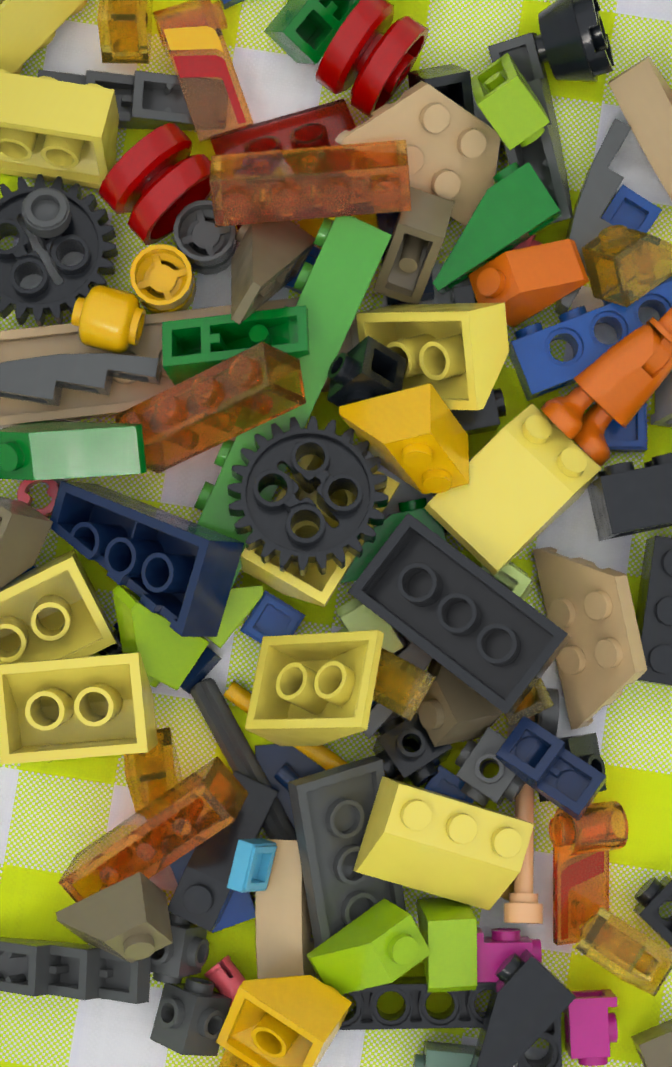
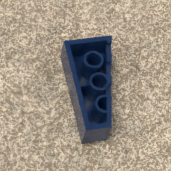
[50,480,244,637]

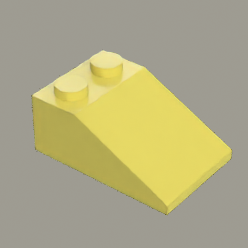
[424,404,602,576]
[245,630,384,746]

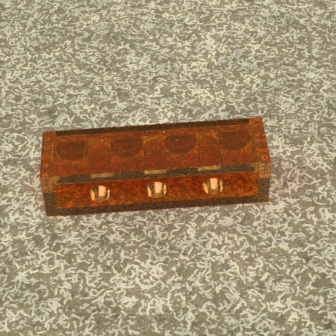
[209,140,412,227]
[115,342,306,473]
[58,756,249,902]

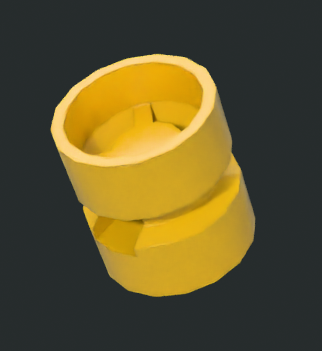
[130,244,196,314]

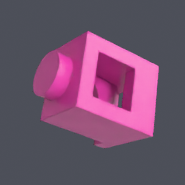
[477,927,542,983]
[563,989,618,1066]

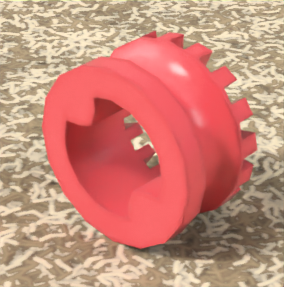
[17,479,59,517]

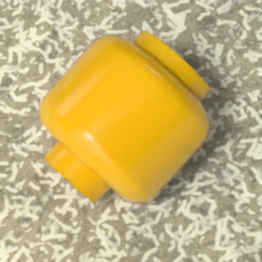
[71,285,146,354]

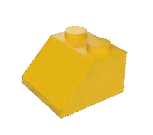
[339,383,469,494]

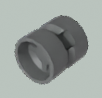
[173,200,238,275]

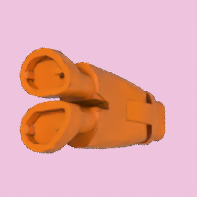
[540,307,672,466]

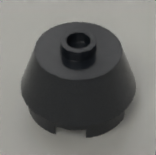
[535,0,614,82]

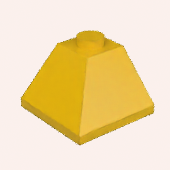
[216,975,352,1067]

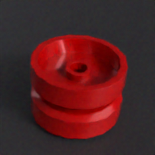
[316,0,429,118]
[99,123,221,245]

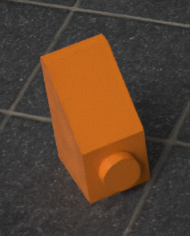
[468,239,589,328]

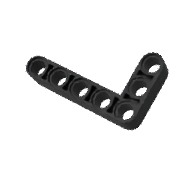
[340,976,562,1067]

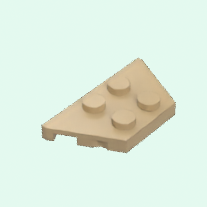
[335,81,501,227]
[533,547,647,730]

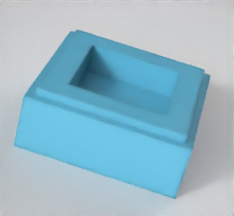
[227,838,277,893]

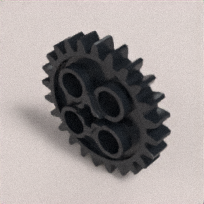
[0,174,118,327]
[228,416,388,576]

